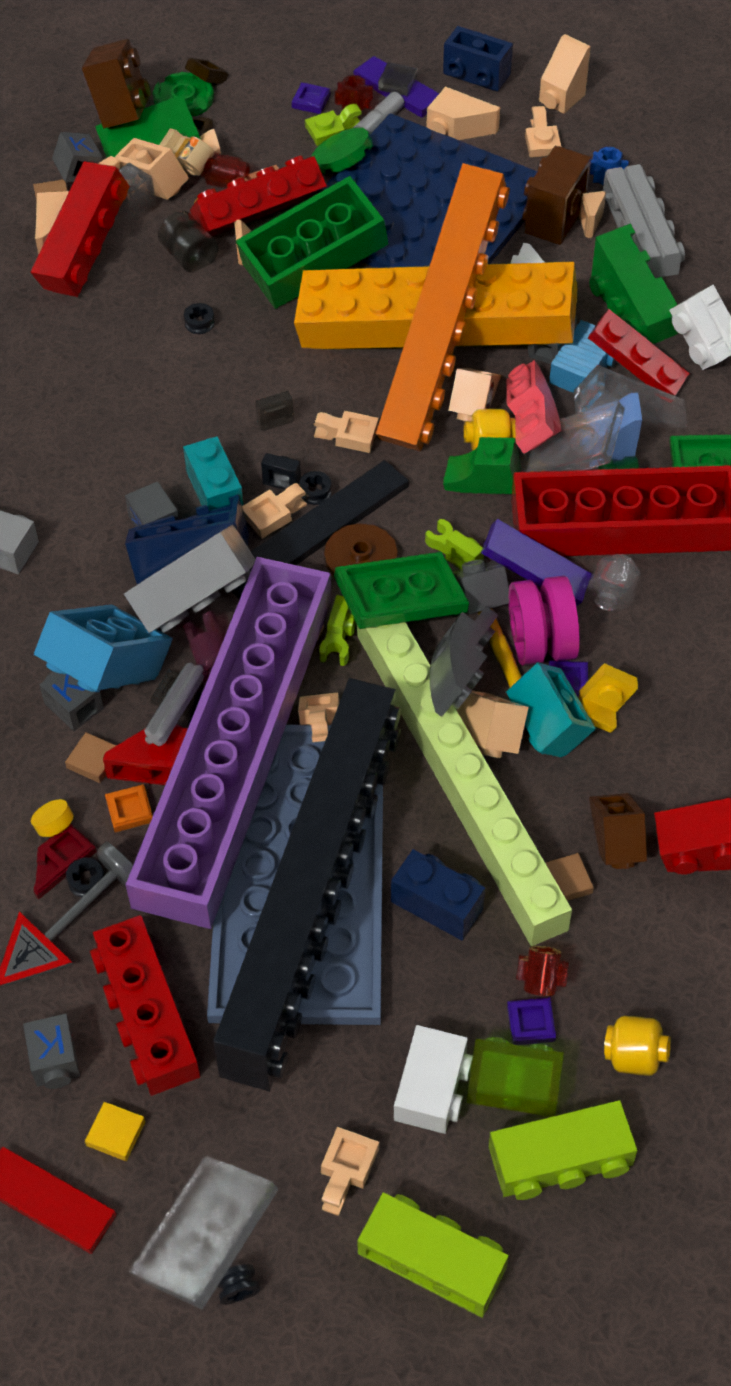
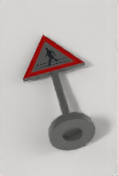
[0,841,133,987]

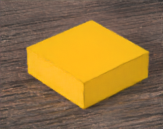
[85,1102,145,1162]

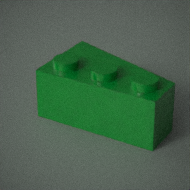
[589,223,678,344]

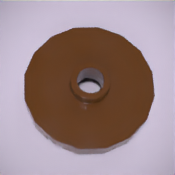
[324,523,398,579]

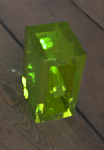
[467,1037,564,1117]

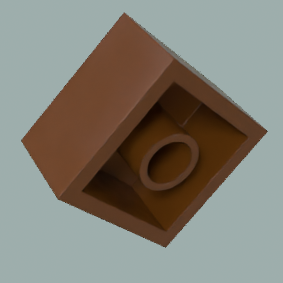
[82,38,151,129]
[522,145,591,245]

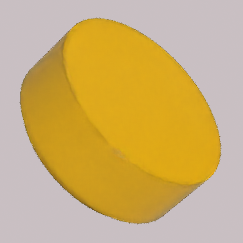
[31,799,74,837]

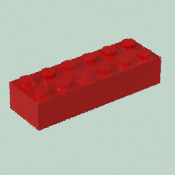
[511,465,731,556]

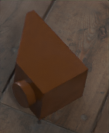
[589,793,647,869]

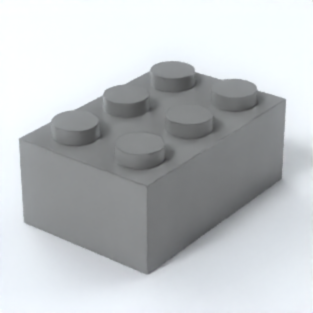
[124,524,256,633]

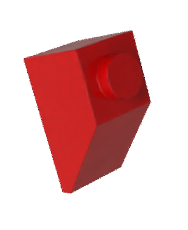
[103,724,188,785]

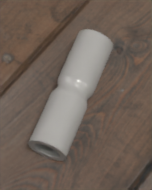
[353,92,405,135]

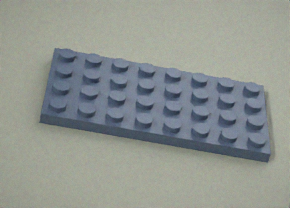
[207,725,383,1025]

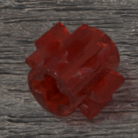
[335,75,373,111]
[516,946,569,996]

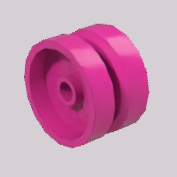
[508,575,579,666]

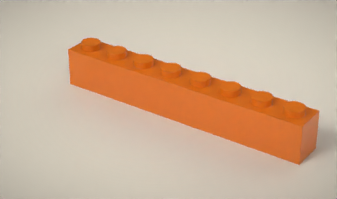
[376,163,510,452]

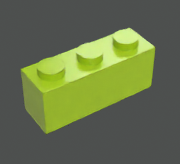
[488,1100,637,1200]
[357,1192,509,1318]

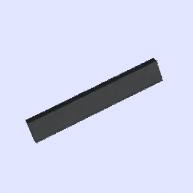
[231,460,409,600]

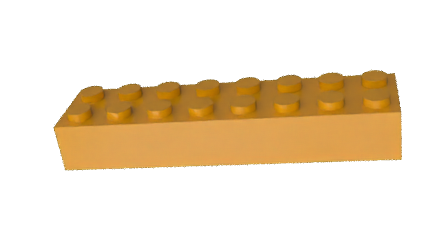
[294,262,578,349]

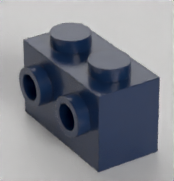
[443,26,513,91]
[391,849,485,941]

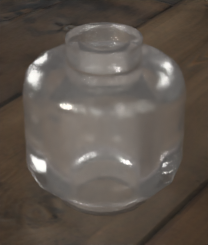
[587,554,642,611]

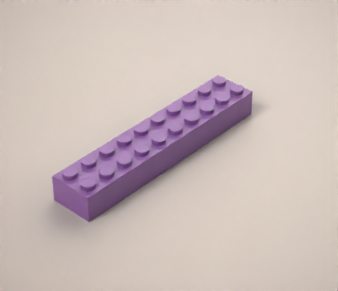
[126,557,332,929]

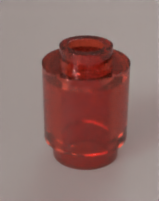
[201,153,250,188]

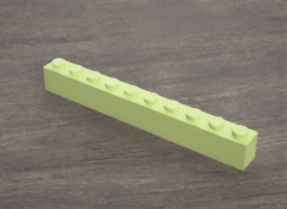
[357,622,572,947]

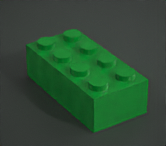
[235,176,389,309]

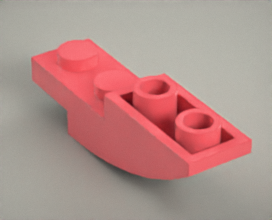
[506,360,562,454]

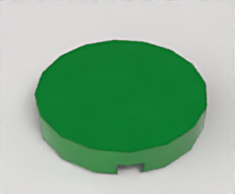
[152,72,214,116]
[311,128,373,174]

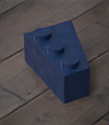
[125,494,249,584]

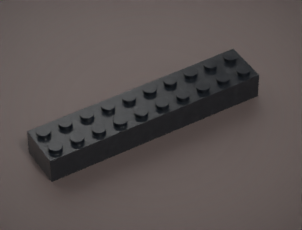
[213,678,401,1092]

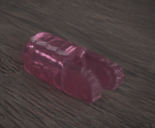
[183,611,224,682]

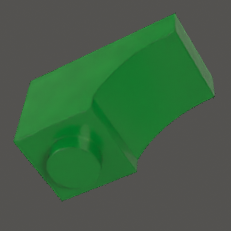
[443,437,521,494]

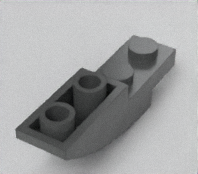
[430,606,498,717]

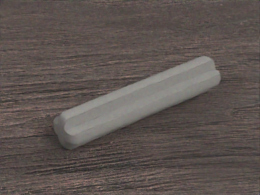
[144,662,204,747]

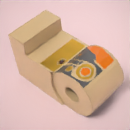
[159,128,215,175]

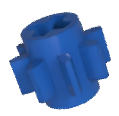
[589,147,629,185]

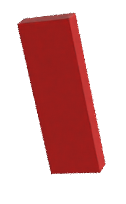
[0,1147,117,1254]

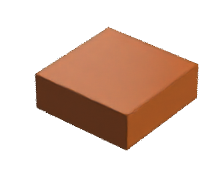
[105,784,153,832]

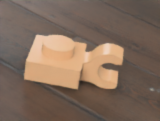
[525,106,561,157]
[314,411,379,453]
[242,483,307,539]
[298,692,339,743]
[321,1127,379,1216]

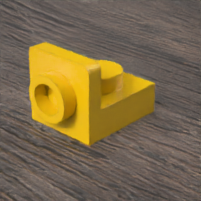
[579,663,638,733]

